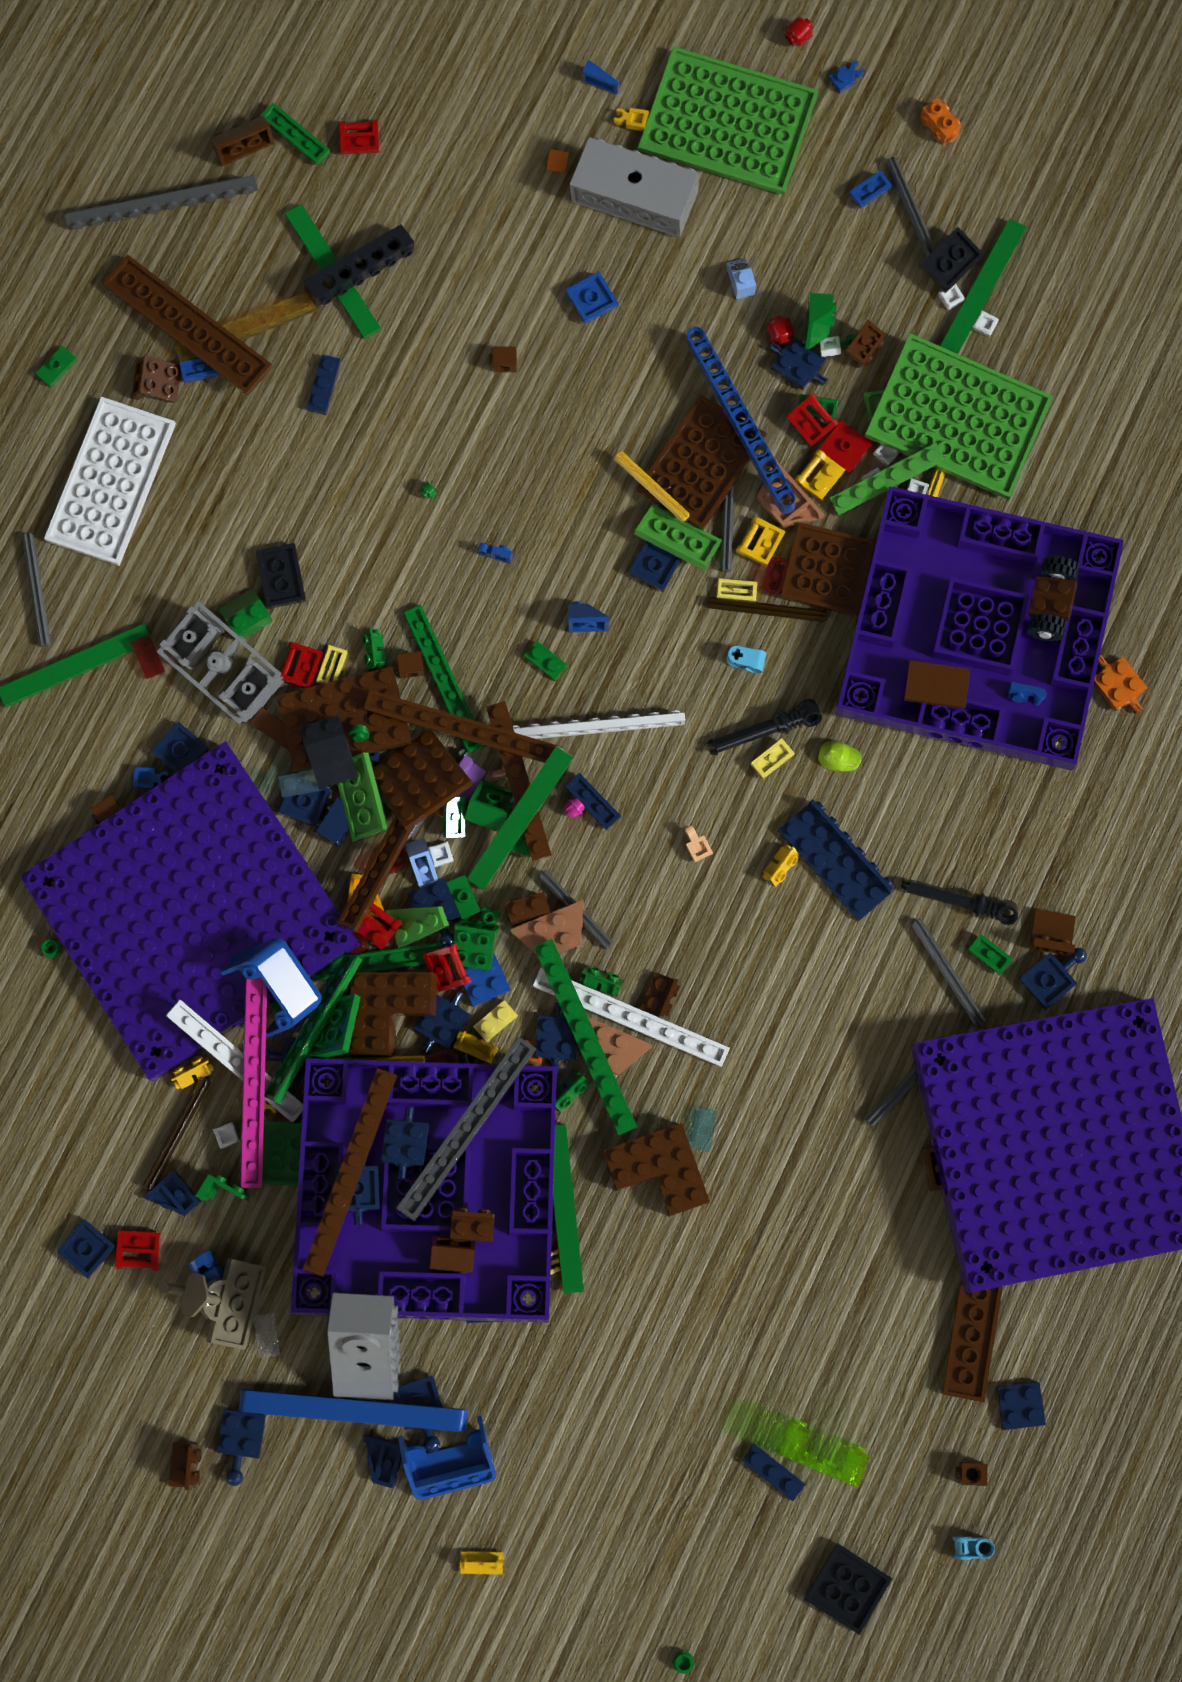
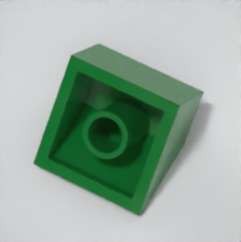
[805,293,837,349]
[218,589,273,638]
[465,780,515,832]

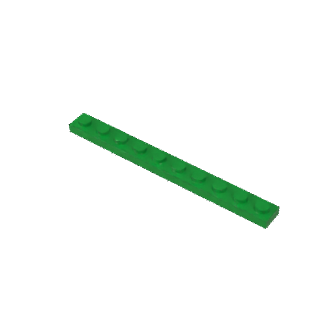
[534,939,637,1135]

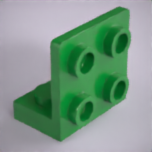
[451,920,500,971]
[196,1173,249,1202]

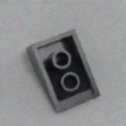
[299,715,358,790]

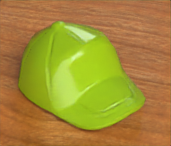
[818,740,862,771]

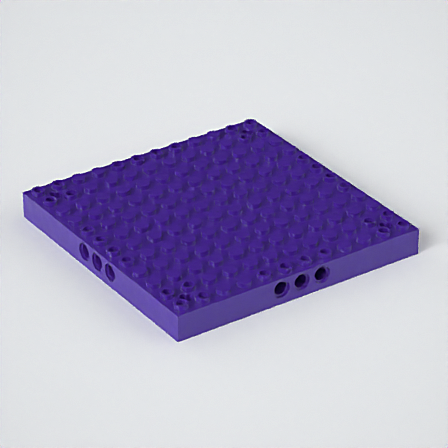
[835,486,1124,771]
[20,741,361,1082]
[910,998,1182,1293]
[290,1058,557,1323]

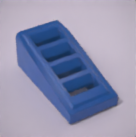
[582,60,619,94]

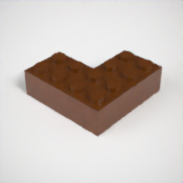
[348,972,437,1057]
[603,1123,710,1217]

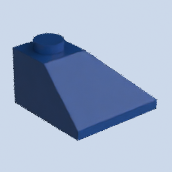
[568,601,609,633]

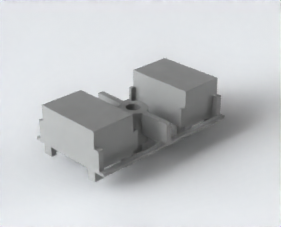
[157,601,284,724]

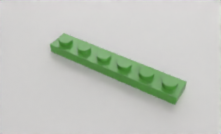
[830,443,945,516]

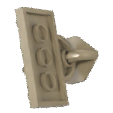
[159,1258,266,1350]

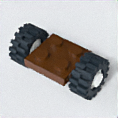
[1027,556,1079,642]

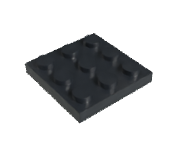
[804,1543,893,1635]

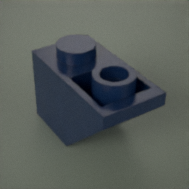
[316,797,349,847]

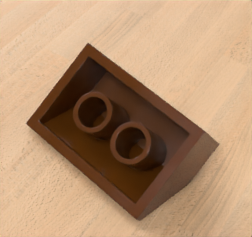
[210,116,275,167]

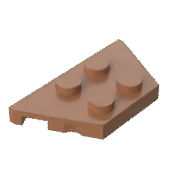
[757,459,825,528]
[510,900,584,955]
[581,1017,652,1075]

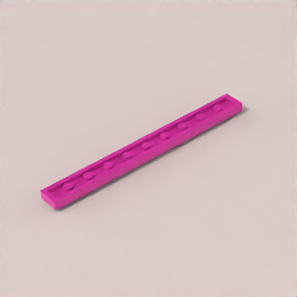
[240,978,267,1188]

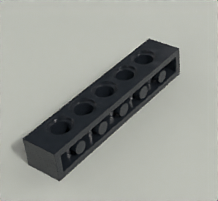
[304,224,414,308]

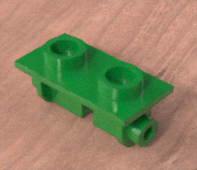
[362,627,386,672]
[579,966,623,996]
[556,1071,589,1112]

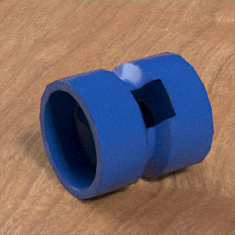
[188,1250,224,1284]

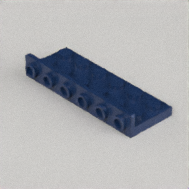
[778,799,894,922]

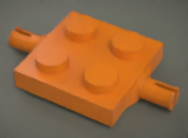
[1094,655,1147,714]

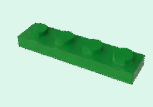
[260,103,330,166]

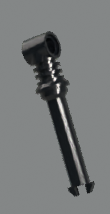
[707,699,823,755]
[901,879,1018,925]

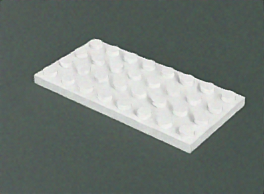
[44,397,176,566]

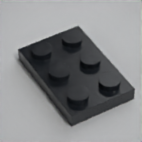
[919,227,984,293]
[256,543,306,609]

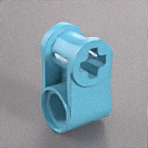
[726,646,766,673]
[952,1536,995,1560]

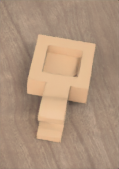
[684,826,713,863]

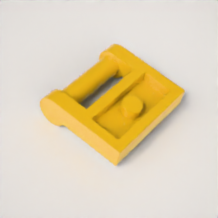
[794,449,845,502]
[735,517,785,567]

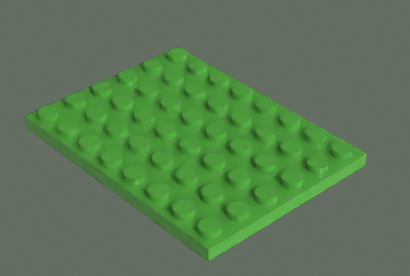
[638,46,819,195]
[864,333,1053,500]

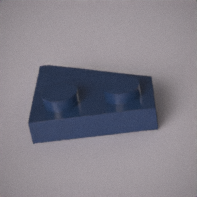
[144,1170,202,1216]
[364,1435,402,1488]

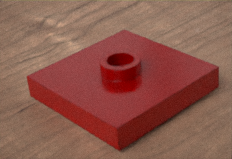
[819,420,873,474]

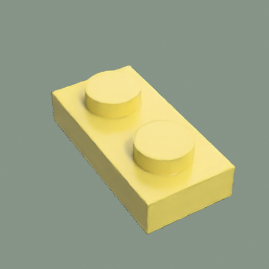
[750,738,795,779]
[473,1000,518,1042]

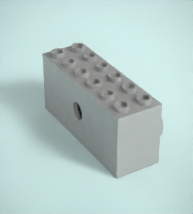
[570,137,699,238]
[328,1293,401,1400]

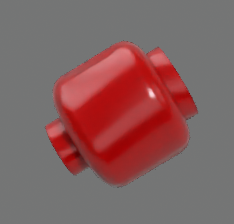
[784,17,813,47]
[766,314,794,345]

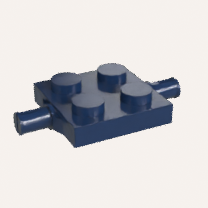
[769,337,828,390]
[414,990,471,1054]
[535,1003,577,1073]
[381,1107,429,1180]
[335,1165,380,1225]

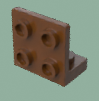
[131,355,181,403]
[1029,909,1076,956]
[169,1442,202,1490]

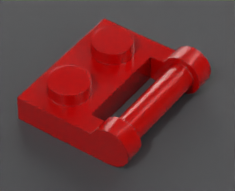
[339,119,380,155]
[786,393,838,446]
[281,642,323,689]
[357,901,402,950]
[423,943,471,992]
[115,1231,161,1271]

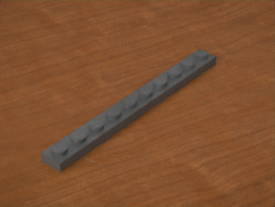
[64,175,259,230]
[397,1037,536,1221]

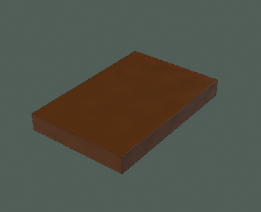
[904,660,970,709]

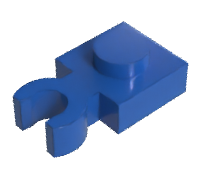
[829,61,864,93]
[478,543,513,564]
[133,767,170,789]

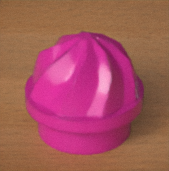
[564,797,585,818]

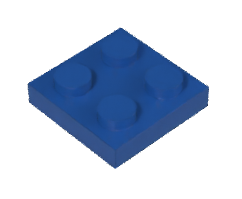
[566,272,619,324]
[464,953,511,1007]

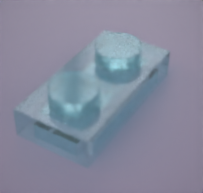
[279,770,323,798]
[690,1107,717,1152]

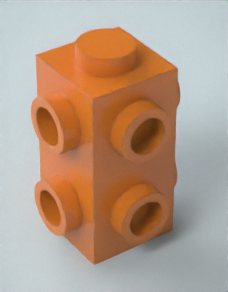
[920,97,961,145]

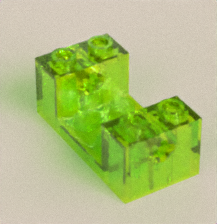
[775,1418,870,1488]

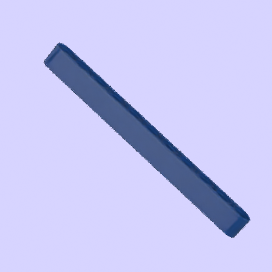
[687,326,795,514]
[238,1389,468,1432]

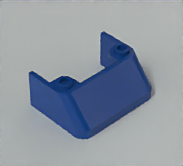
[221,938,322,1038]
[398,1415,496,1500]

